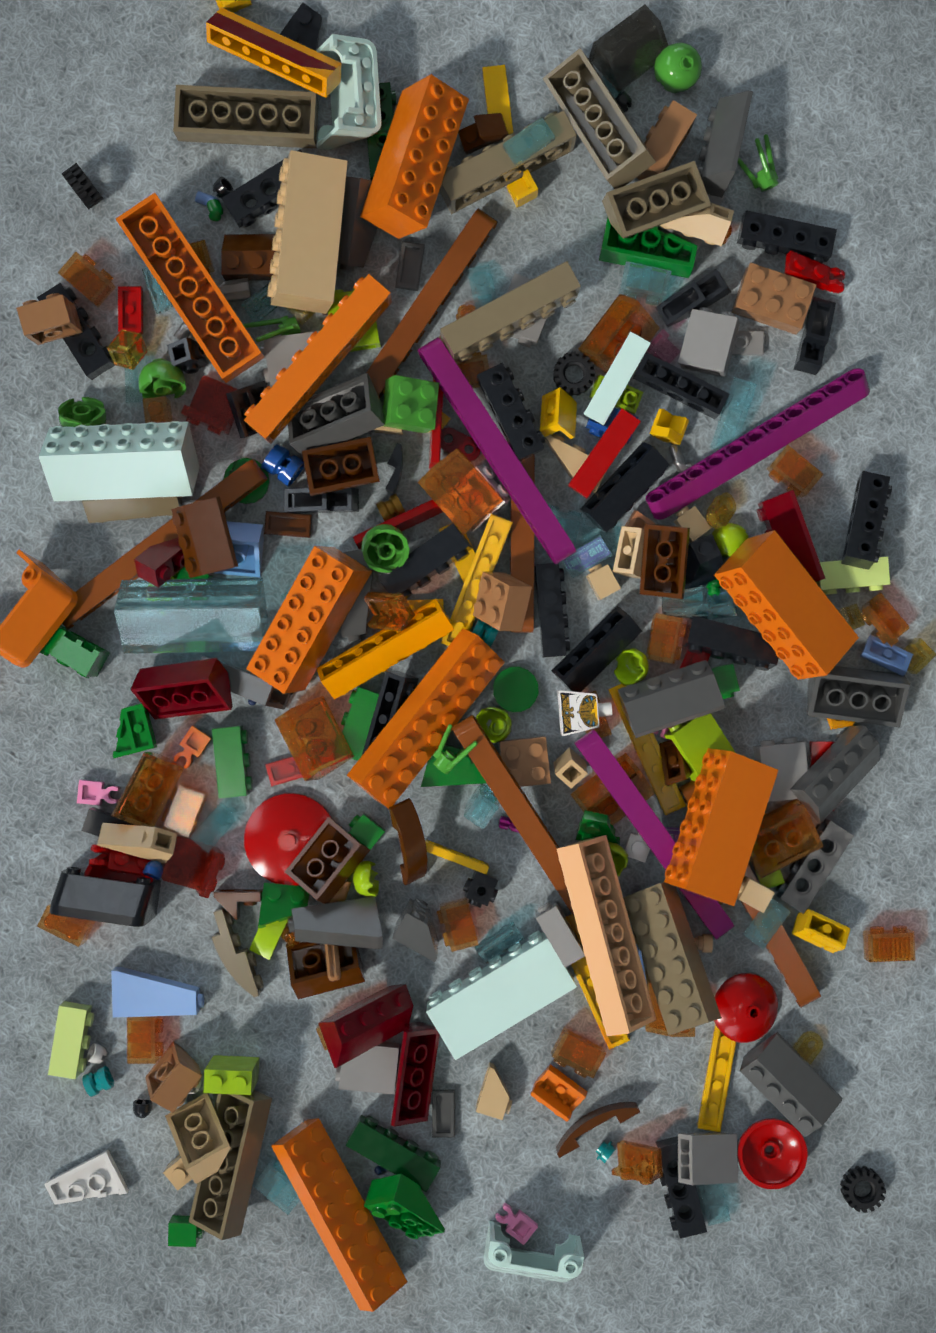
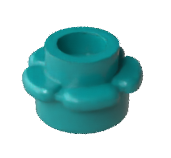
[596,1141,616,1163]

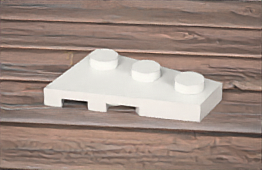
[44,1150,129,1205]

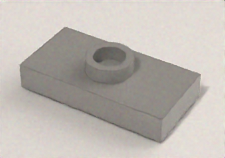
[732,331,764,356]

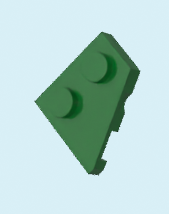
[113,704,157,759]
[575,810,620,845]
[258,882,309,928]

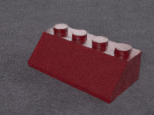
[757,490,826,582]
[130,658,233,720]
[319,984,414,1068]
[391,1022,440,1127]

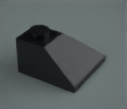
[684,534,724,596]

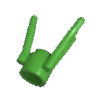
[738,134,779,192]
[243,316,301,342]
[433,724,478,775]

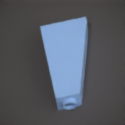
[111,967,204,1018]

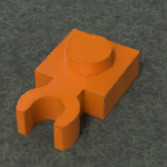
[173,725,212,769]

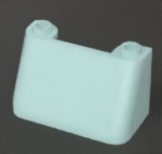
[316,34,381,150]
[484,1221,584,1282]

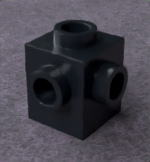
[167,337,207,374]
[463,871,498,908]

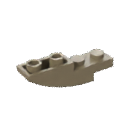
[211,907,264,997]

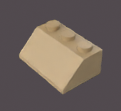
[165,1093,231,1184]

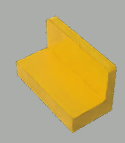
[540,387,577,439]

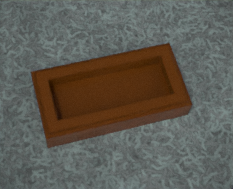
[264,511,312,538]

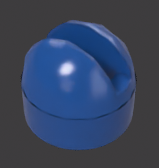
[143,861,163,880]

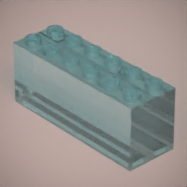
[114,578,268,654]

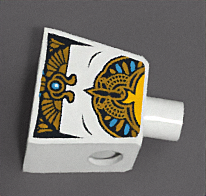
[557,690,612,736]

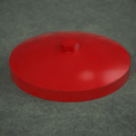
[244,793,333,886]

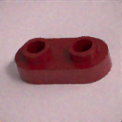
[441,427,480,462]

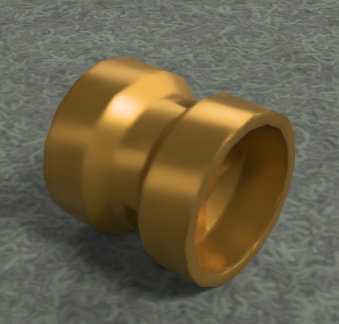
[376,493,406,521]

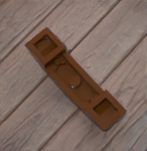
[389,798,428,885]
[556,1102,640,1158]

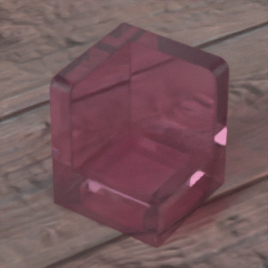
[646,329,680,364]

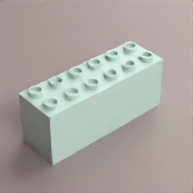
[39,421,200,501]
[426,931,577,1060]

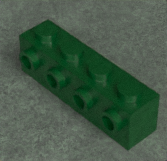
[367,82,397,181]
[346,1115,441,1192]

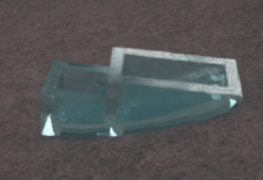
[710,377,757,450]
[662,585,737,619]

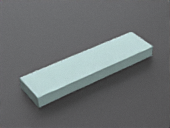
[584,331,651,426]

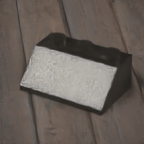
[588,4,668,92]

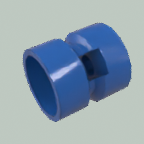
[261,443,305,487]

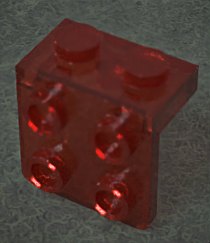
[181,376,237,436]
[161,836,225,898]

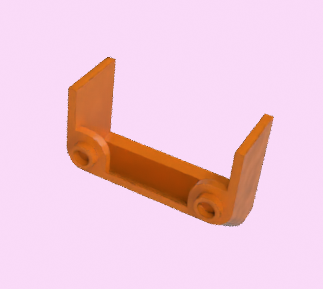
[0,549,78,668]

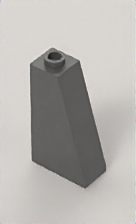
[337,176,377,271]
[341,549,374,642]
[201,656,291,710]
[288,896,383,949]

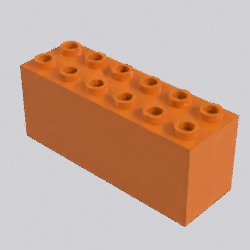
[360,74,469,239]
[714,530,859,680]
[246,546,372,694]
[664,748,778,906]

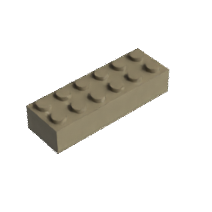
[542,48,656,189]
[173,85,319,149]
[439,110,577,215]
[440,261,581,364]
[623,882,721,1035]
[189,1090,272,1240]

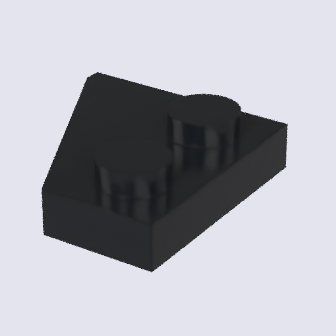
[280,2,322,51]
[226,380,268,438]

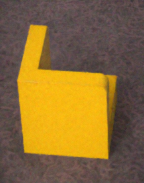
[506,169,538,208]
[649,408,689,445]

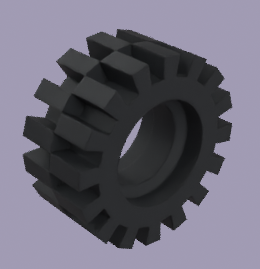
[62,163,103,210]
[553,351,596,396]
[840,1166,886,1213]

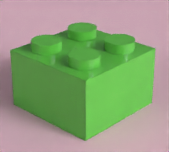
[383,375,439,433]

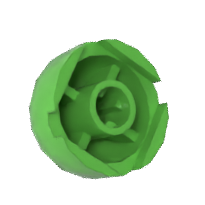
[654,42,702,93]
[138,358,186,402]
[58,397,106,427]
[361,524,410,573]

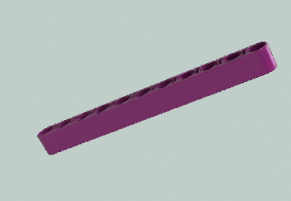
[417,337,576,565]
[645,368,870,520]
[574,729,735,940]

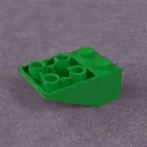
[364,1174,445,1239]

